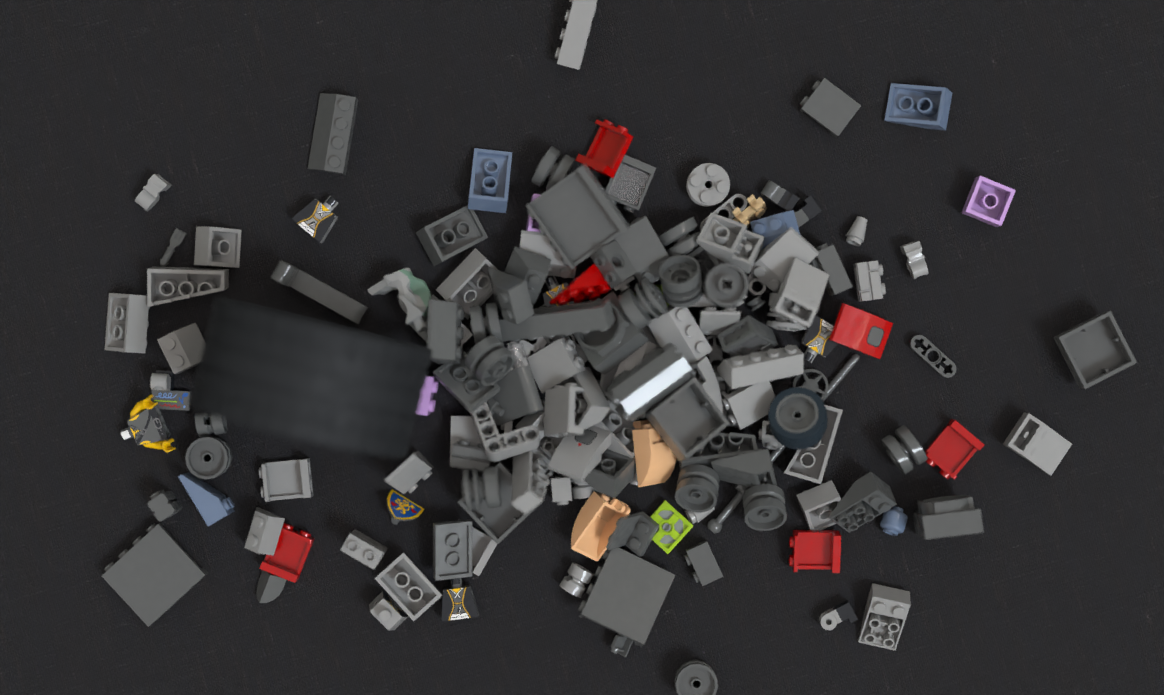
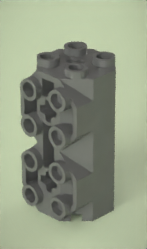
[605,343,694,422]

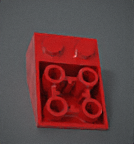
[550,263,611,305]

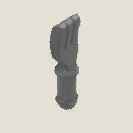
[159,228,187,267]

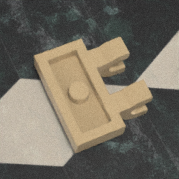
[732,194,767,228]

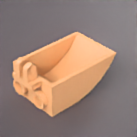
[632,420,677,488]
[571,491,630,562]

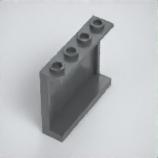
[526,163,630,269]
[102,522,208,627]
[578,547,675,647]

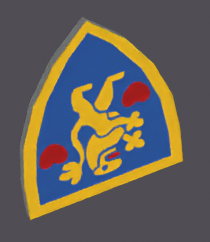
[386,490,424,525]

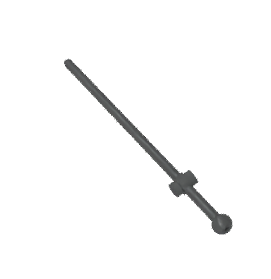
[707,354,860,534]

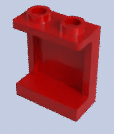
[575,119,633,178]
[924,419,984,480]
[259,523,315,583]
[789,530,841,573]

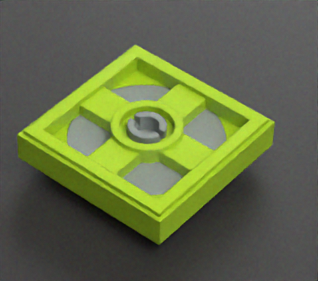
[650,500,694,554]

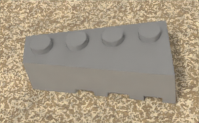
[147,267,229,307]

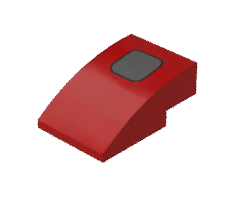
[829,303,893,359]

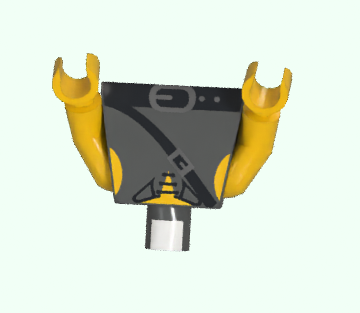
[121,395,176,452]

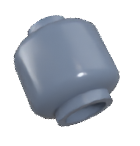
[880,506,908,536]

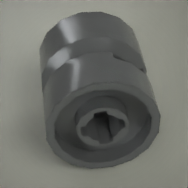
[195,412,228,438]

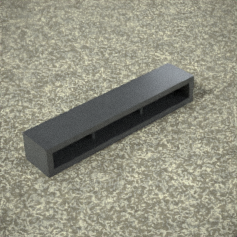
[499,299,615,342]

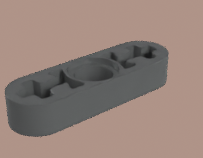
[909,335,957,378]

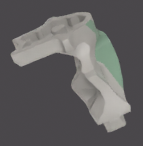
[367,268,431,332]

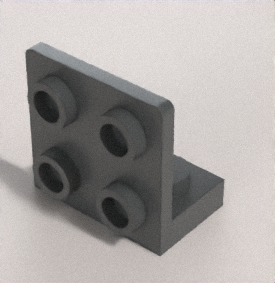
[606,511,659,557]

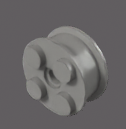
[686,163,730,207]

